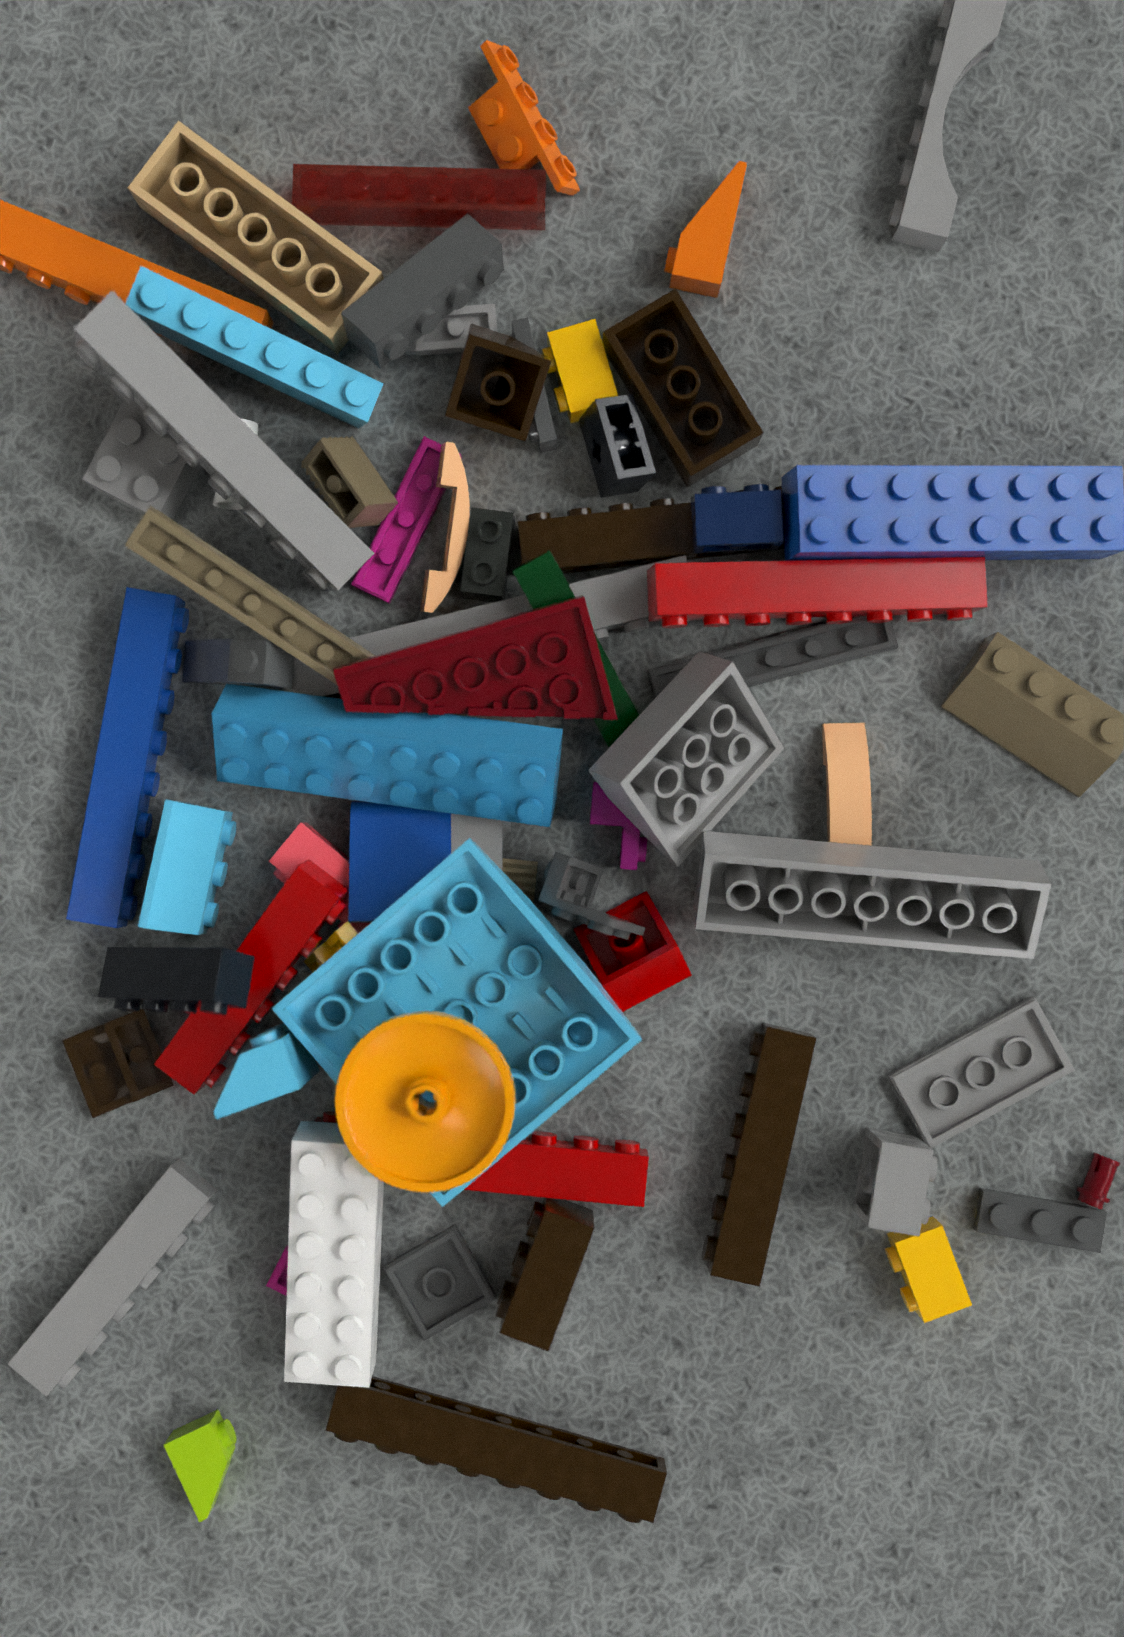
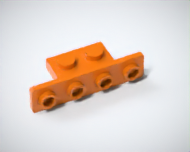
[468,40,580,196]

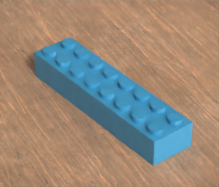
[212,683,563,827]

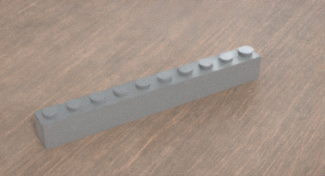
[284,555,688,699]

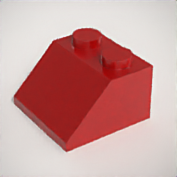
[573,891,692,1012]

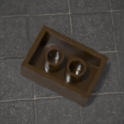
[495,1198,595,1352]

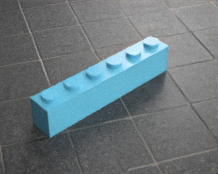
[125,266,383,428]

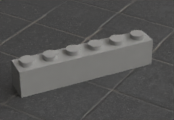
[7,1158,218,1397]

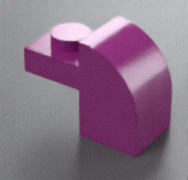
[590,782,647,870]

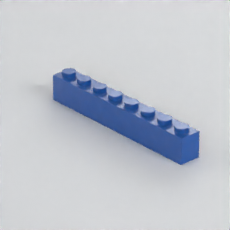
[66,587,189,928]

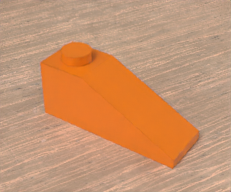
[664,161,747,298]

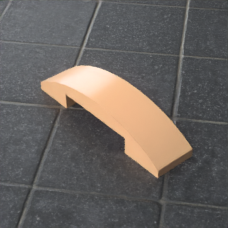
[420,442,470,613]
[822,723,872,846]

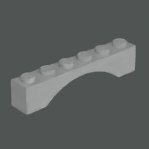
[888,0,1007,252]

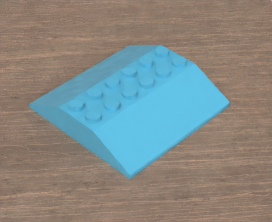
[271,838,642,1207]

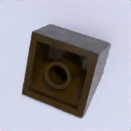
[445,323,551,442]

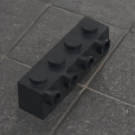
[98,947,255,1015]

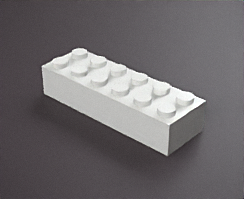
[284,1121,384,1388]

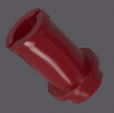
[1076,1152,1120,1210]

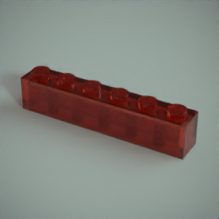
[292,164,546,230]

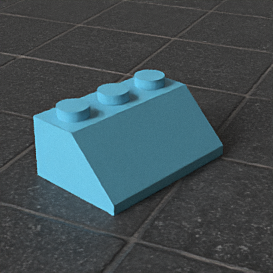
[138,799,237,935]
[213,1023,320,1120]

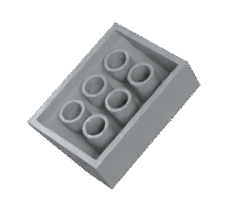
[589,651,784,867]

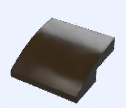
[62,1009,174,1118]

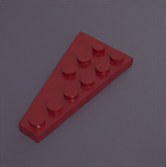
[333,595,618,720]

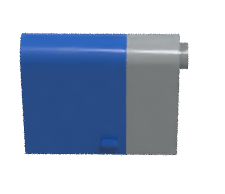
[348,801,511,923]

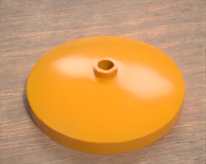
[335,1011,516,1192]

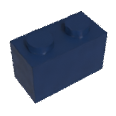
[691,484,783,553]

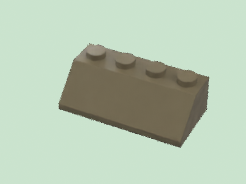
[940,632,1124,797]

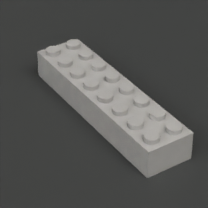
[73,291,374,591]
[694,831,1051,959]

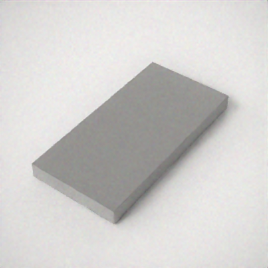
[887,996,1075,1148]

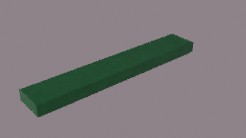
[512,550,639,747]

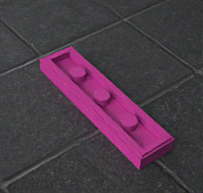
[351,436,462,604]

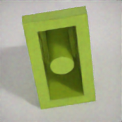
[164,1409,237,1523]

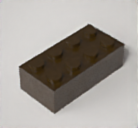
[602,288,764,488]

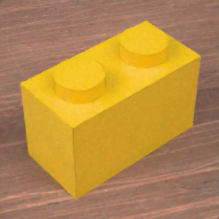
[542,319,618,423]
[885,1216,972,1323]

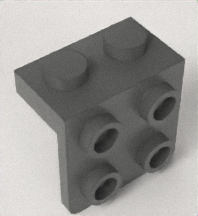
[539,852,645,940]

